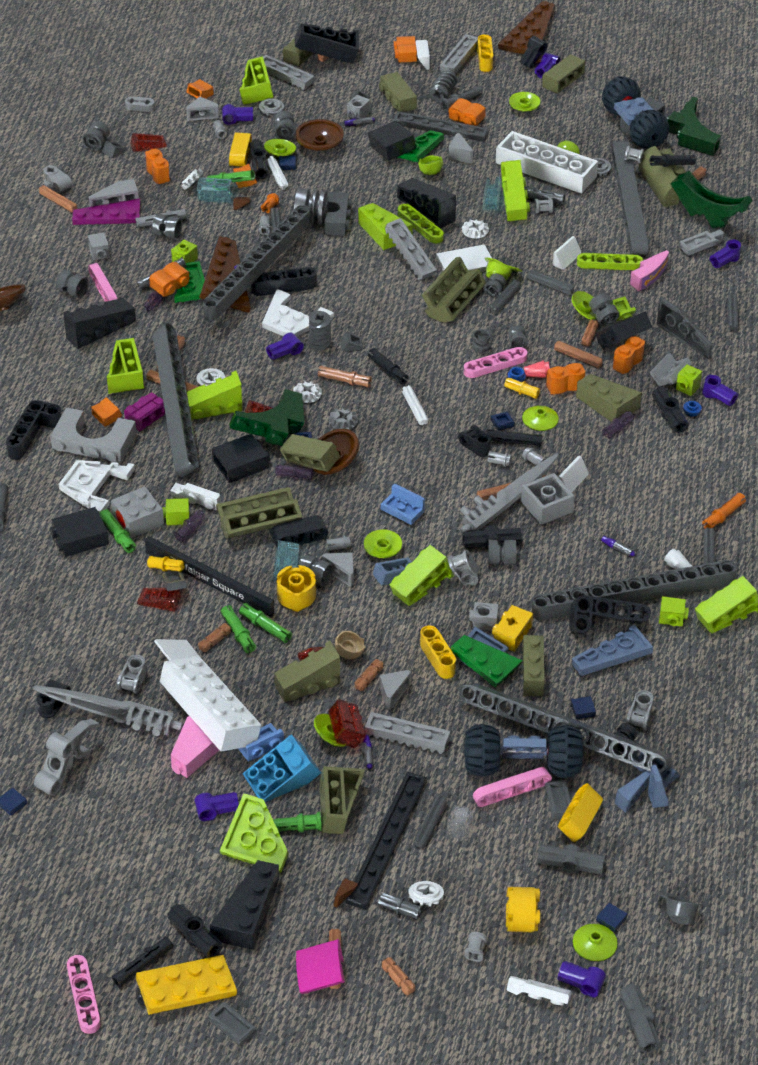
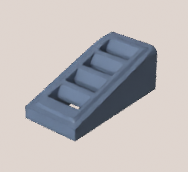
[373,557,412,586]
[648,765,669,808]
[615,771,650,813]

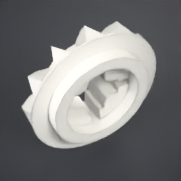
[181,169,203,190]
[462,219,489,239]
[196,368,225,386]
[293,381,322,403]
[409,881,444,907]

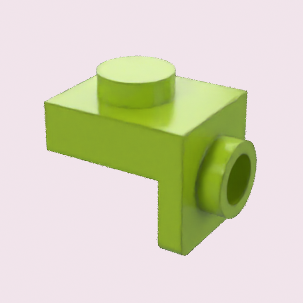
[612,296,636,321]

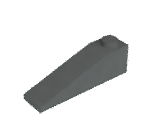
[656,297,712,359]

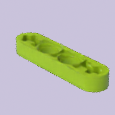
[398,204,444,244]
[577,253,643,270]

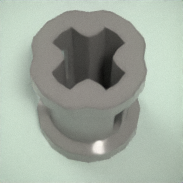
[624,145,644,163]
[534,198,553,214]
[464,932,488,962]

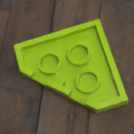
[220,793,289,873]

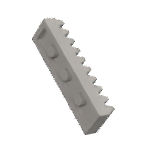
[440,34,478,75]
[263,55,315,91]
[385,218,437,280]
[365,712,450,754]

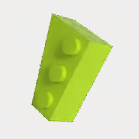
[240,56,274,105]
[501,160,530,221]
[358,203,413,250]
[107,338,144,394]
[187,371,242,420]
[389,545,454,606]
[695,576,758,634]

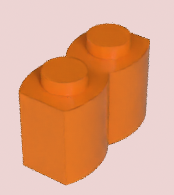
[394,36,417,62]
[449,98,486,126]
[145,149,170,184]
[149,262,190,297]
[613,336,645,374]
[546,363,586,394]

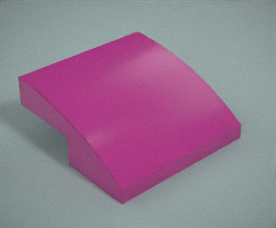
[296,939,345,994]

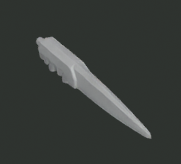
[460,453,559,534]
[32,685,183,736]

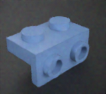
[381,484,425,525]
[238,723,284,762]

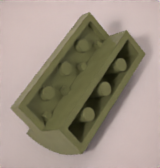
[638,146,686,207]
[422,257,486,322]
[216,487,302,539]

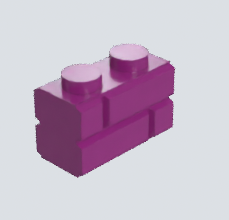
[124,392,165,432]

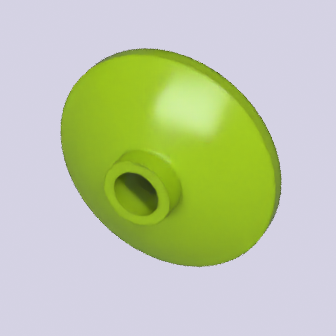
[509,92,540,112]
[264,139,296,157]
[572,291,596,320]
[522,406,559,431]
[364,529,402,558]
[314,714,350,747]
[573,924,617,962]

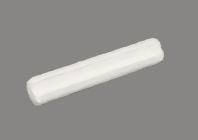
[266,156,288,190]
[402,385,428,426]

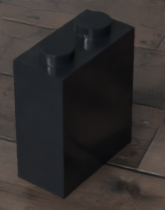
[368,121,416,161]
[596,311,652,349]
[212,434,270,483]
[50,507,109,557]

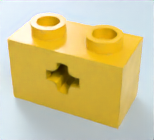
[492,605,533,652]

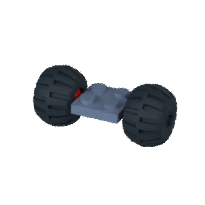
[602,76,669,149]
[464,724,583,778]

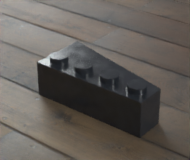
[295,23,359,64]
[397,178,456,229]
[63,298,136,349]
[210,860,279,950]

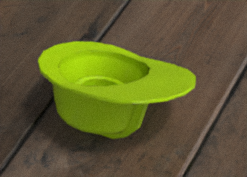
[485,257,522,280]

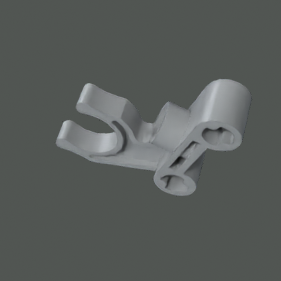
[34,718,99,796]

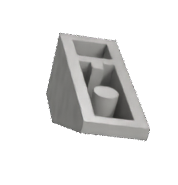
[88,179,139,207]

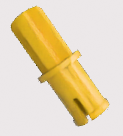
[504,378,540,399]
[147,556,185,572]

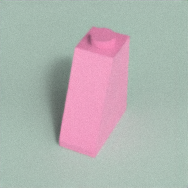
[171,716,219,778]

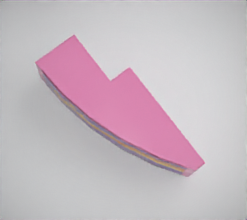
[630,250,669,291]

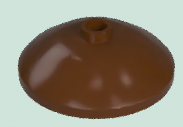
[296,119,344,151]
[0,284,26,311]
[311,429,360,475]

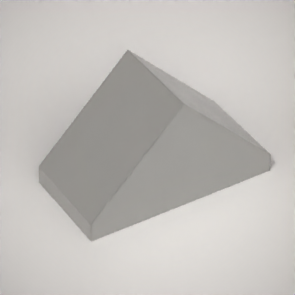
[186,97,219,121]
[448,133,473,164]
[322,553,354,587]
[380,670,411,710]

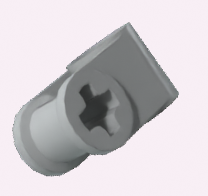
[43,165,73,193]
[448,550,478,586]
[116,655,147,694]
[626,690,653,731]

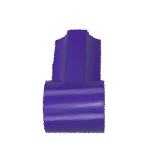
[535,52,561,78]
[222,104,253,125]
[710,239,741,268]
[266,332,304,360]
[702,375,739,406]
[194,792,239,821]
[557,961,606,997]

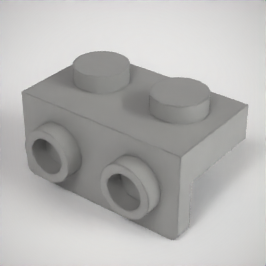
[650,353,692,386]

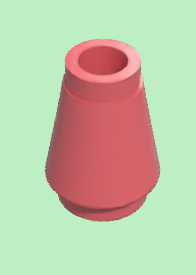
[524,360,550,378]

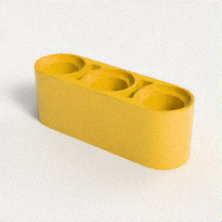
[477,34,493,72]
[229,132,252,167]
[420,625,456,679]
[558,783,603,842]

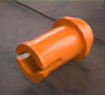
[261,193,279,213]

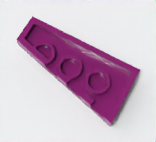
[72,198,140,225]

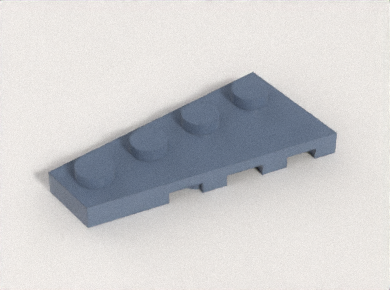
[572,625,653,676]

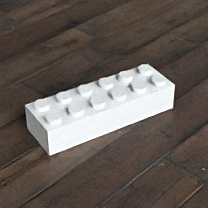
[496,131,598,194]
[160,656,261,751]

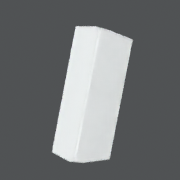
[416,40,430,70]
[553,236,581,270]
[559,456,589,492]

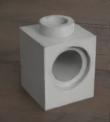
[347,95,370,119]
[88,233,110,260]
[469,602,498,631]

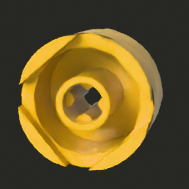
[276,565,316,612]
[506,887,540,932]

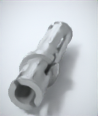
[135,209,187,228]

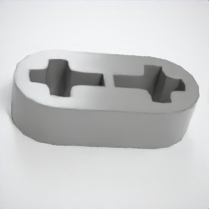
[125,97,155,112]

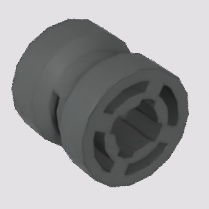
[484,273,506,297]
[508,325,528,348]
[472,329,490,353]

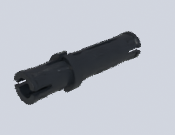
[649,154,696,167]
[368,348,409,385]
[487,429,542,446]
[112,936,173,988]

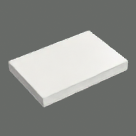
[436,245,492,272]

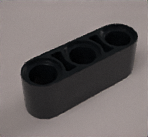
[270,515,329,550]

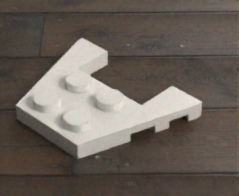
[262,289,334,337]
[59,460,135,515]

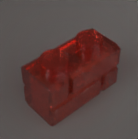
[328,699,366,748]

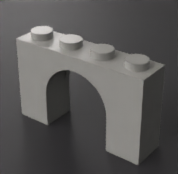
[50,407,136,463]

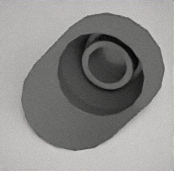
[656,891,704,925]

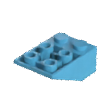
[242,734,321,802]

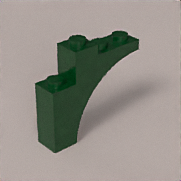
[667,97,721,156]
[670,171,753,228]
[229,389,305,446]

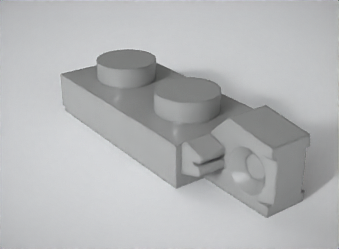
[679,229,724,256]

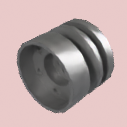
[294,188,328,226]

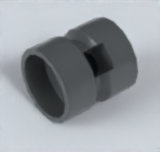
[273,111,296,140]
[82,121,110,151]
[152,213,182,239]
[56,269,89,298]
[589,293,620,326]
[488,540,516,565]
[298,554,333,587]

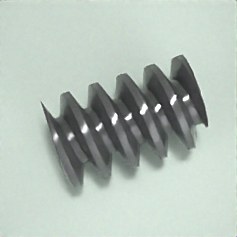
[429,71,458,102]
[309,311,331,351]

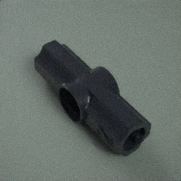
[249,139,269,179]
[652,386,689,433]
[462,525,522,550]
[167,903,223,958]

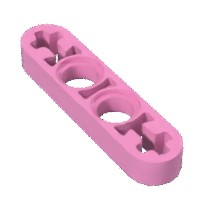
[88,263,118,302]
[463,347,527,378]
[473,767,552,807]
[67,955,100,1034]

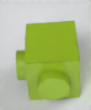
[171,240,198,263]
[676,364,702,396]
[162,498,190,525]
[659,596,689,626]

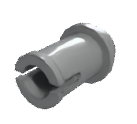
[213,120,227,139]
[258,215,272,235]
[522,447,546,465]
[487,451,512,467]
[326,535,351,551]

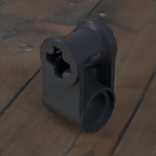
[458,425,491,457]
[37,679,71,718]

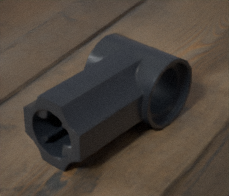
[519,36,548,69]

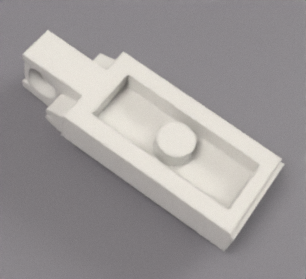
[170,483,221,510]
[507,976,572,1006]

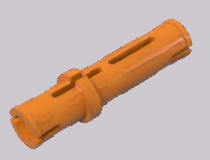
[702,493,746,529]

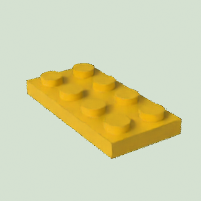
[136,955,237,1015]

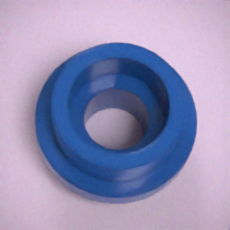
[508,367,526,382]
[683,401,702,417]

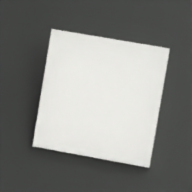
[154,639,199,660]

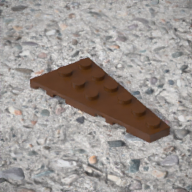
[498,1,555,54]
[199,236,251,312]

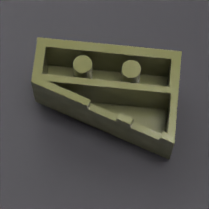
[576,374,642,424]
[274,641,340,702]
[319,766,365,834]

